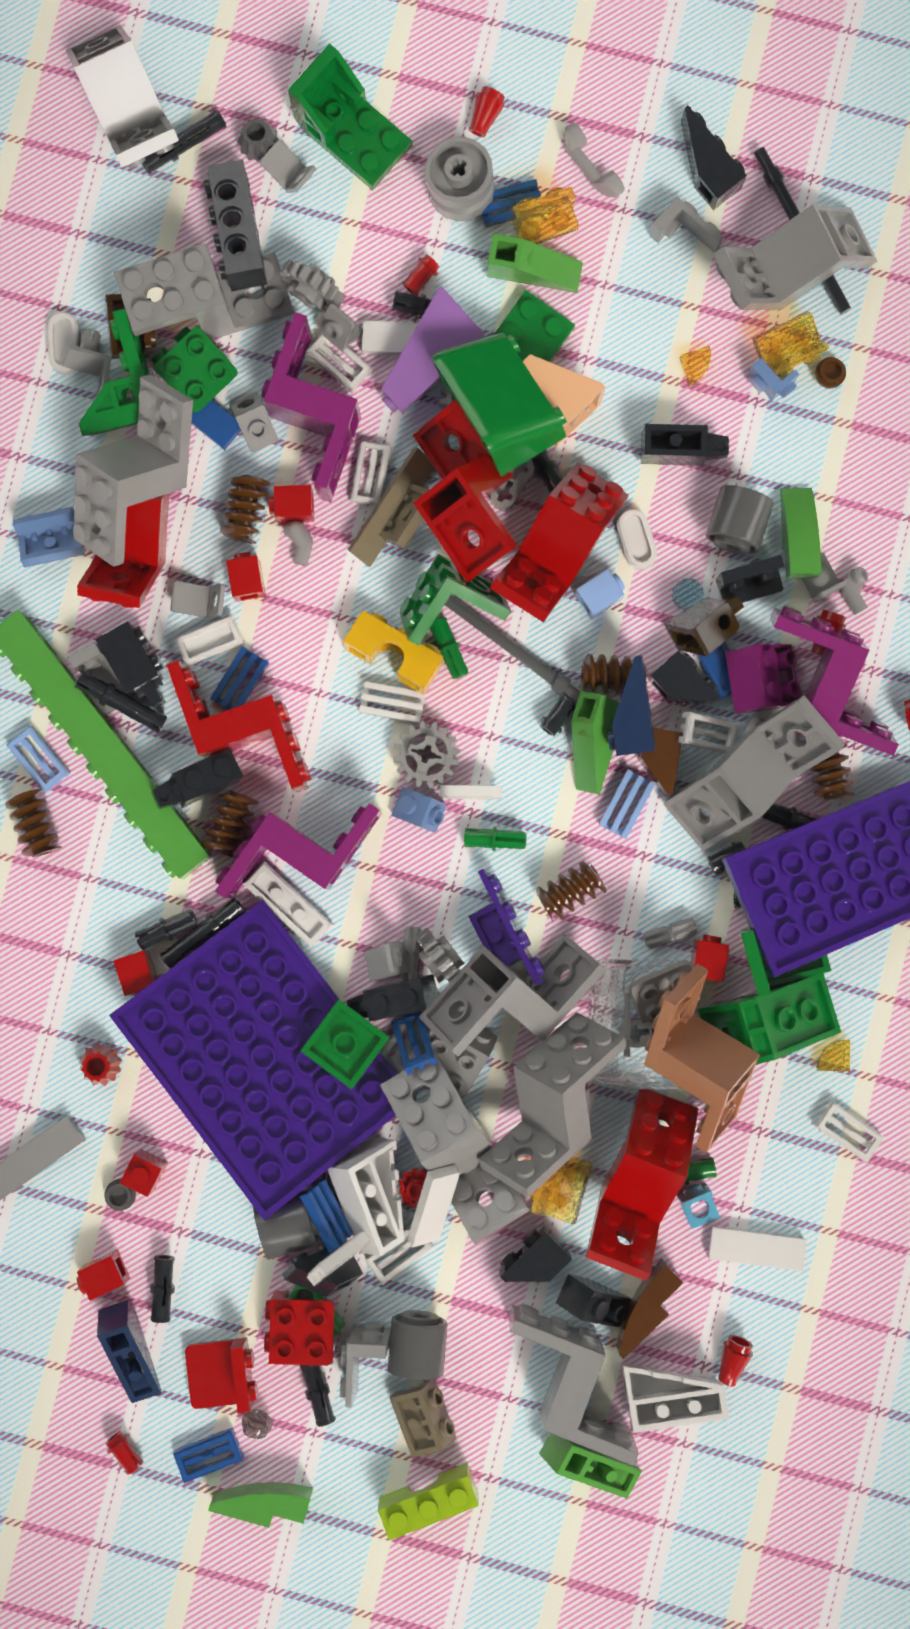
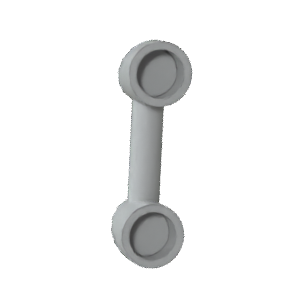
[564,122,625,198]

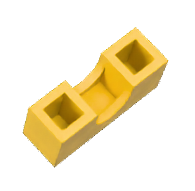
[343,610,443,695]

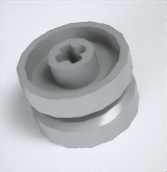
[425,137,495,222]

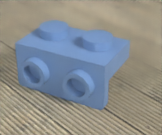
[13,507,85,568]

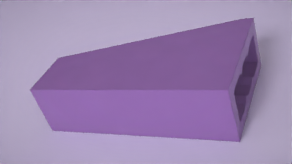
[381,286,484,414]

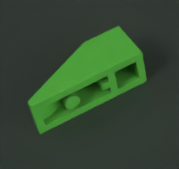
[539,1433,642,1499]

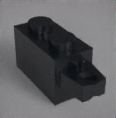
[640,423,729,466]
[95,621,166,709]
[151,748,243,809]
[347,974,438,1022]

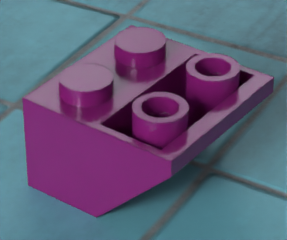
[725,644,801,714]

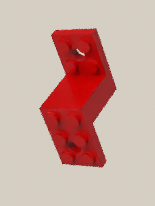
[413,400,517,582]
[490,462,629,623]
[77,493,171,608]
[166,660,312,793]
[585,1086,699,1281]

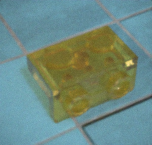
[512,186,579,244]
[752,311,830,377]
[531,1156,593,1224]

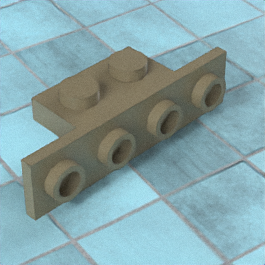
[347,447,434,567]

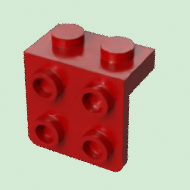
[264,1290,335,1366]
[185,1337,258,1413]

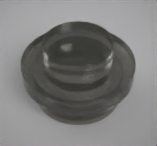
[241,1409,273,1439]

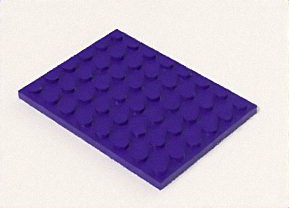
[109,900,417,1220]

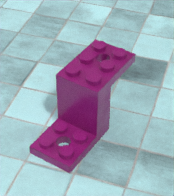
[261,312,361,503]
[770,605,899,756]
[215,803,383,898]

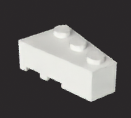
[328,1137,404,1257]
[621,1362,730,1433]

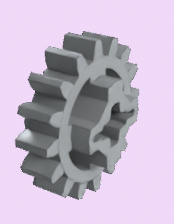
[279,260,345,311]
[393,721,460,789]
[415,927,465,983]

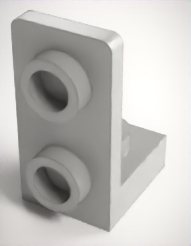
[649,197,723,253]
[67,642,126,715]

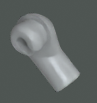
[283,520,313,566]
[841,567,869,616]

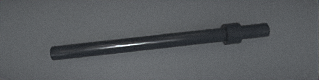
[754,147,851,315]

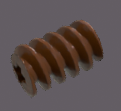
[220,475,271,544]
[580,653,646,695]
[810,735,855,800]
[5,789,62,858]
[202,789,259,858]
[536,861,607,922]

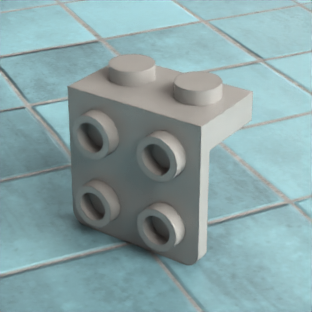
[627,960,701,1024]
[420,1012,499,1098]
[340,1322,391,1408]

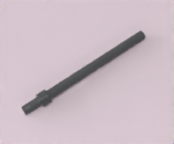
[445,595,580,704]

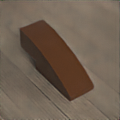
[616,1258,683,1359]

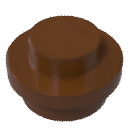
[815,357,846,389]

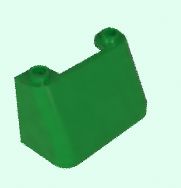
[431,332,567,477]

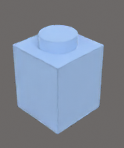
[575,569,625,620]

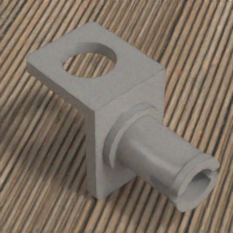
[63,328,111,397]

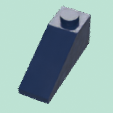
[608,655,656,756]
[97,1300,162,1404]

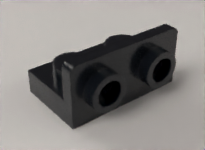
[715,555,785,603]

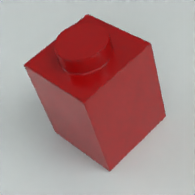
[269,485,315,524]
[226,552,267,602]
[690,934,730,983]
[113,949,158,996]
[120,1149,169,1197]
[76,1249,130,1301]

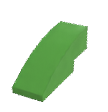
[780,488,822,579]
[208,1482,313,1528]

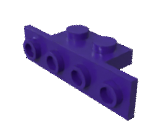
[468,869,546,986]

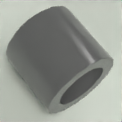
[705,485,774,554]
[253,1190,319,1260]
[387,1310,448,1380]

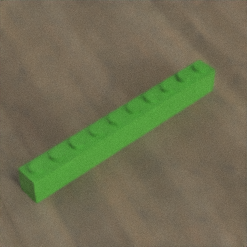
[0,609,213,879]

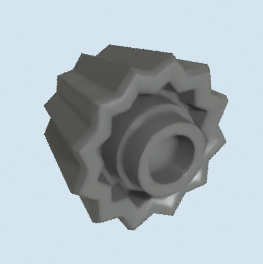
[237,118,279,163]

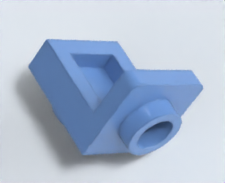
[748,358,799,401]
[391,787,446,833]

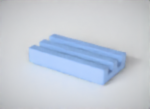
[6,725,71,793]
[598,769,655,839]

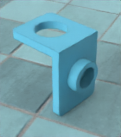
[677,1183,720,1229]

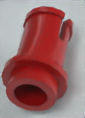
[402,254,440,296]
[105,1431,144,1475]

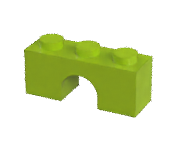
[378,1463,479,1541]

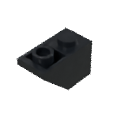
[647,650,720,704]
[499,1226,572,1282]
[282,1242,363,1297]
[556,1274,632,1328]

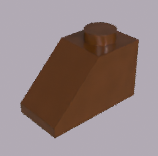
[638,727,683,796]

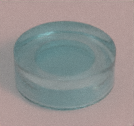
[672,578,704,610]

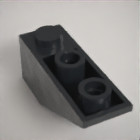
[681,105,747,211]

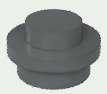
[104,1178,136,1211]

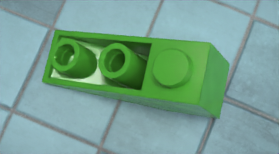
[487,233,583,293]
[571,691,619,795]

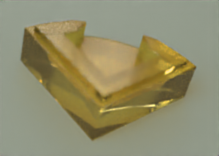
[679,346,711,387]
[816,1039,850,1072]

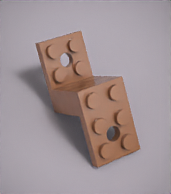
[644,964,760,1153]

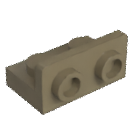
[389,1379,456,1458]

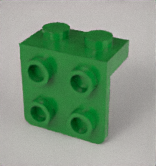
[150,325,238,413]

